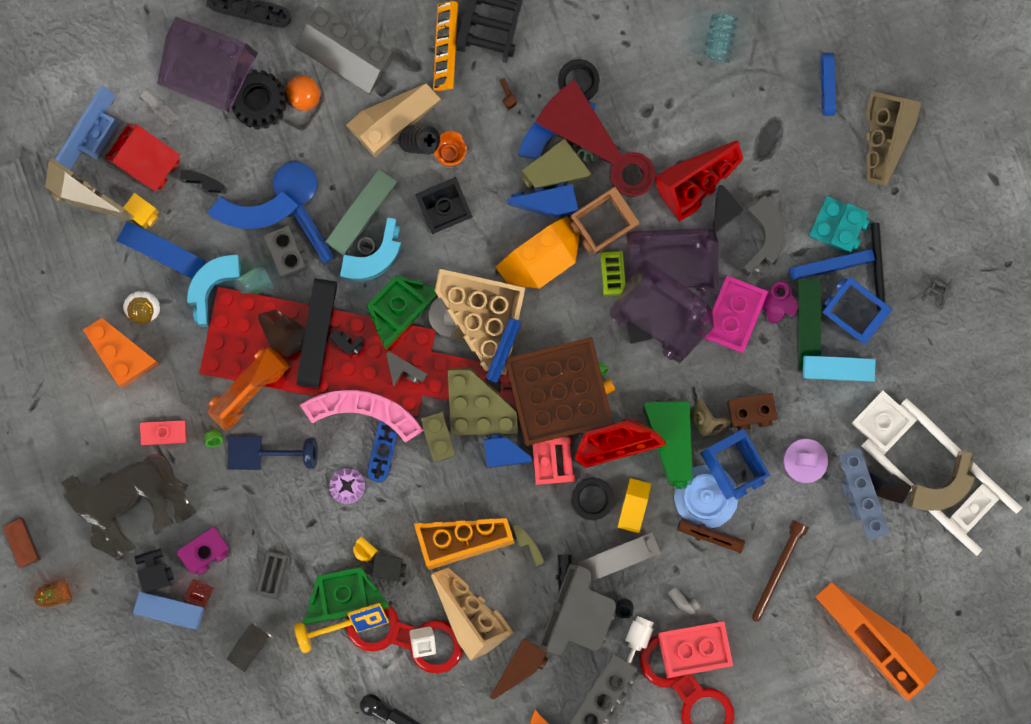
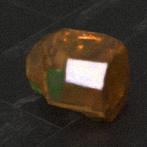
[34,580,72,607]

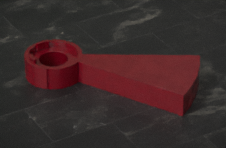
[535,80,655,197]

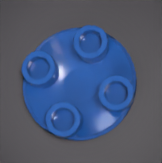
[273,162,318,204]

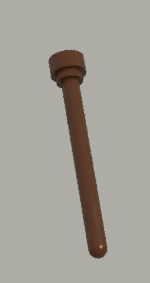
[752,520,809,622]

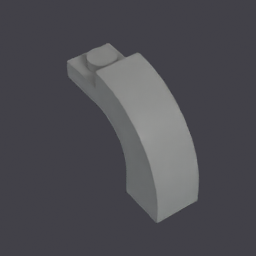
[578,533,661,581]

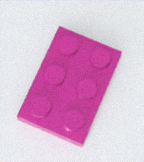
[702,276,768,354]

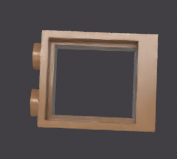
[569,187,640,256]

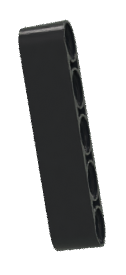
[296,278,337,389]

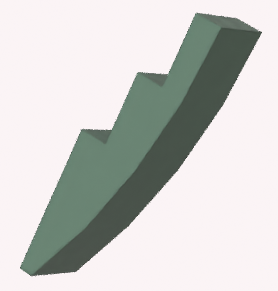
[326,170,397,255]

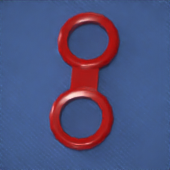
[346,603,463,674]
[640,635,735,724]

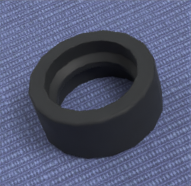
[558,59,600,100]
[571,477,614,521]

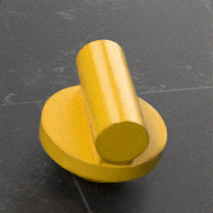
[353,536,378,561]

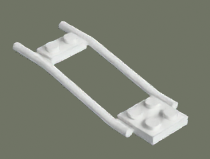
[852,391,1022,556]

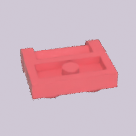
[532,437,576,485]

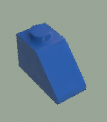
[484,434,532,468]

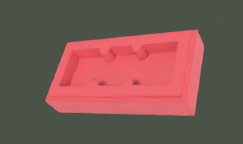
[140,420,187,446]

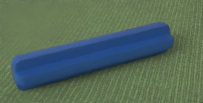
[293,203,334,263]
[486,318,521,383]

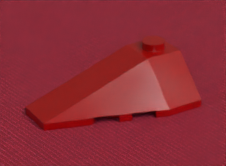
[655,140,743,221]

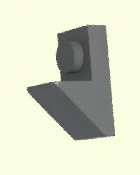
[386,351,428,387]

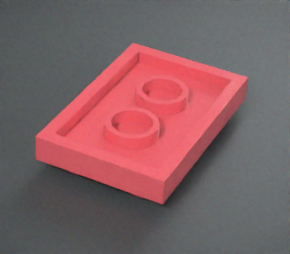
[658,621,733,678]

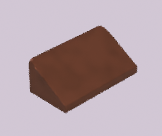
[3,518,41,569]

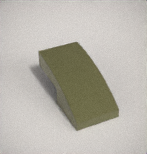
[512,525,545,566]

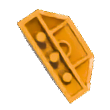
[495,216,580,289]

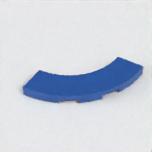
[518,102,596,159]
[207,191,300,229]

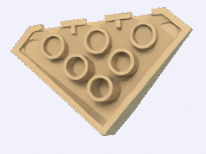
[434,269,525,375]

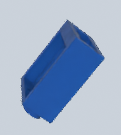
[822,276,893,345]
[700,429,770,500]

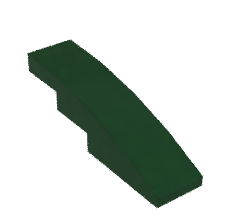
[796,279,821,371]

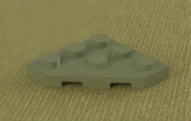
[448,368,518,435]

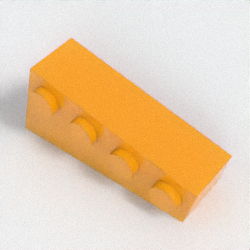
[414,518,515,570]

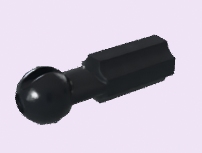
[360,694,420,724]

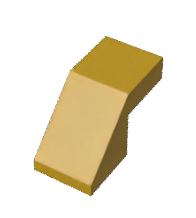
[617,478,652,533]

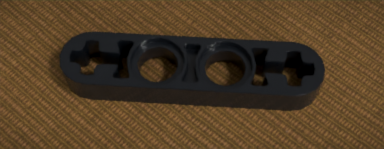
[206,0,291,28]

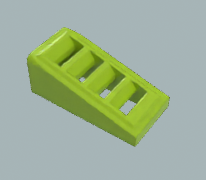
[600,251,626,297]

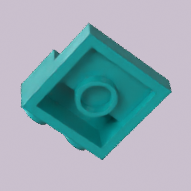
[808,196,870,254]

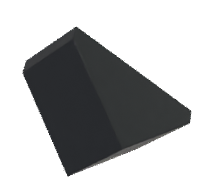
[713,185,743,232]

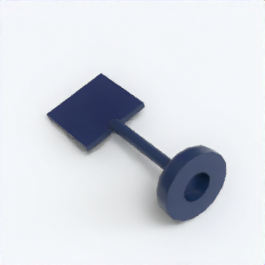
[227,436,318,470]

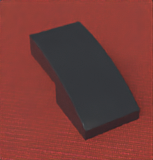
[180,170,227,194]
[868,466,912,504]

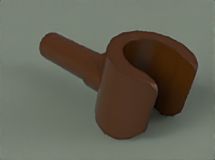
[500,78,517,110]

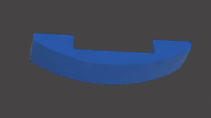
[117,222,206,279]

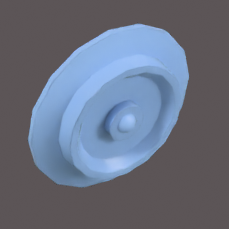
[674,464,738,528]

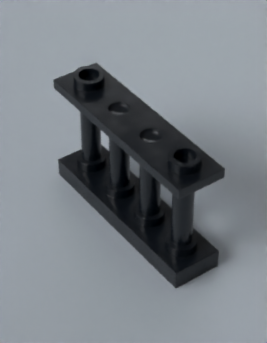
[456,0,523,63]

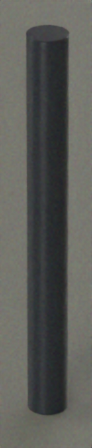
[871,223,885,312]

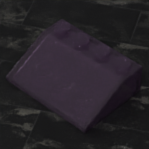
[157,17,258,112]

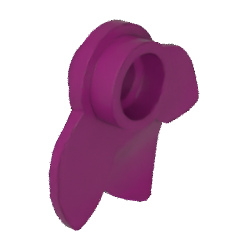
[762,281,798,324]

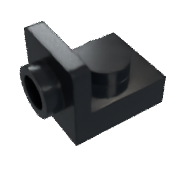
[329,330,365,357]

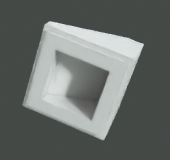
[410,627,436,658]

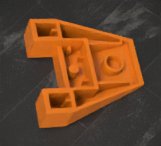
[206,347,291,431]

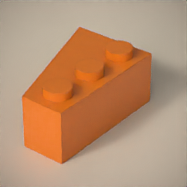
[83,318,160,388]

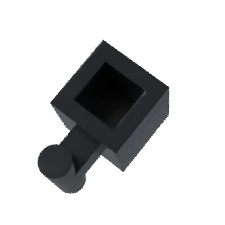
[134,548,174,593]

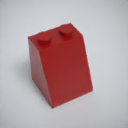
[104,123,181,192]

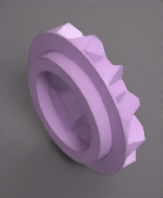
[329,468,365,504]

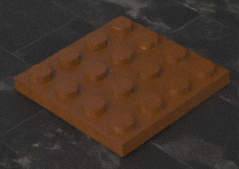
[506,337,614,446]

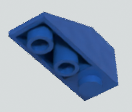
[507,183,578,218]

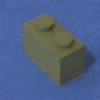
[421,412,455,463]

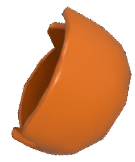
[285,75,321,111]
[434,130,467,167]

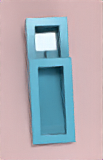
[803,356,876,382]

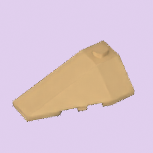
[346,83,441,158]
[431,567,514,660]

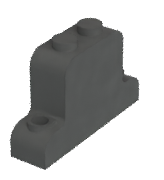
[538,564,616,655]

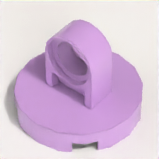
[783,439,828,483]

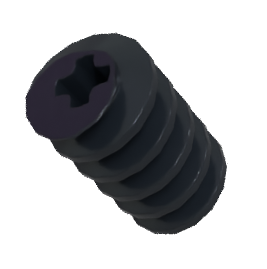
[398,125,440,155]

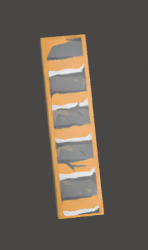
[433,1,458,92]

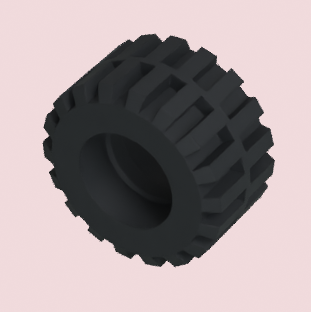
[229,70,287,129]

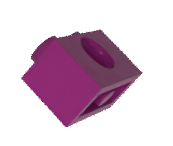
[177,527,231,576]

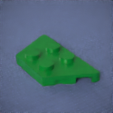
[367,275,438,349]
[303,567,390,625]

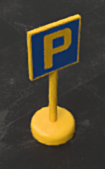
[294,603,389,654]

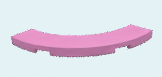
[300,390,424,443]

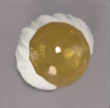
[123,291,160,324]

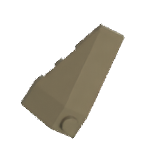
[866,91,921,186]
[45,157,134,220]

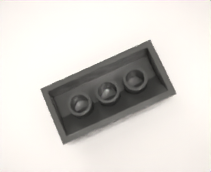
[296,5,394,95]

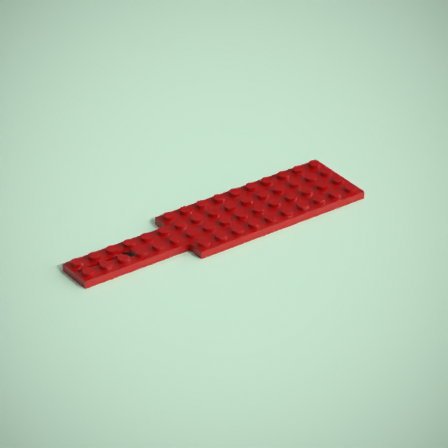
[199,287,517,417]

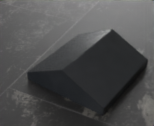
[415,177,472,234]

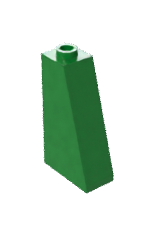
[643,401,693,489]

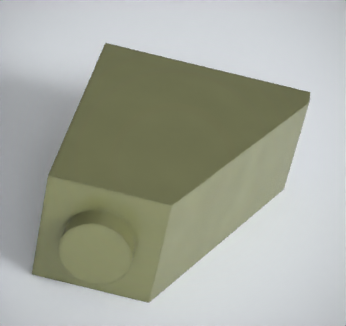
[521,139,591,190]

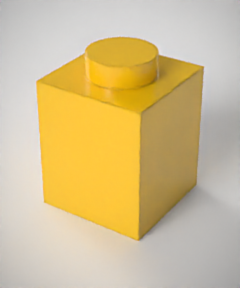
[123,193,159,230]

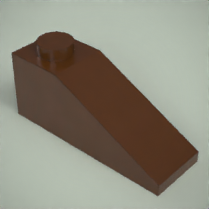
[490,638,549,700]

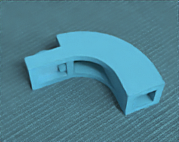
[340,218,402,282]
[187,255,242,327]

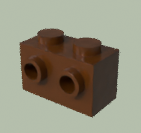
[727,393,778,431]

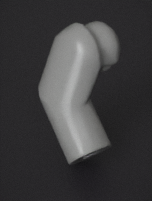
[668,587,700,614]

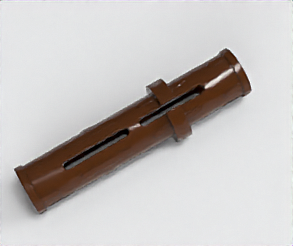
[677,518,745,554]

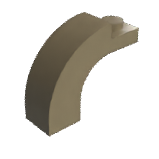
[907,451,975,511]

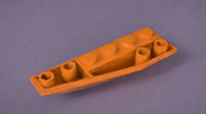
[815,582,938,701]

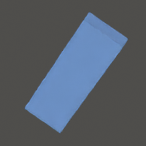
[133,592,204,631]

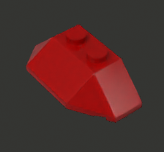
[575,418,666,468]

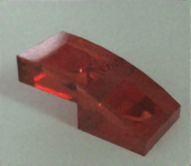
[183,579,214,631]

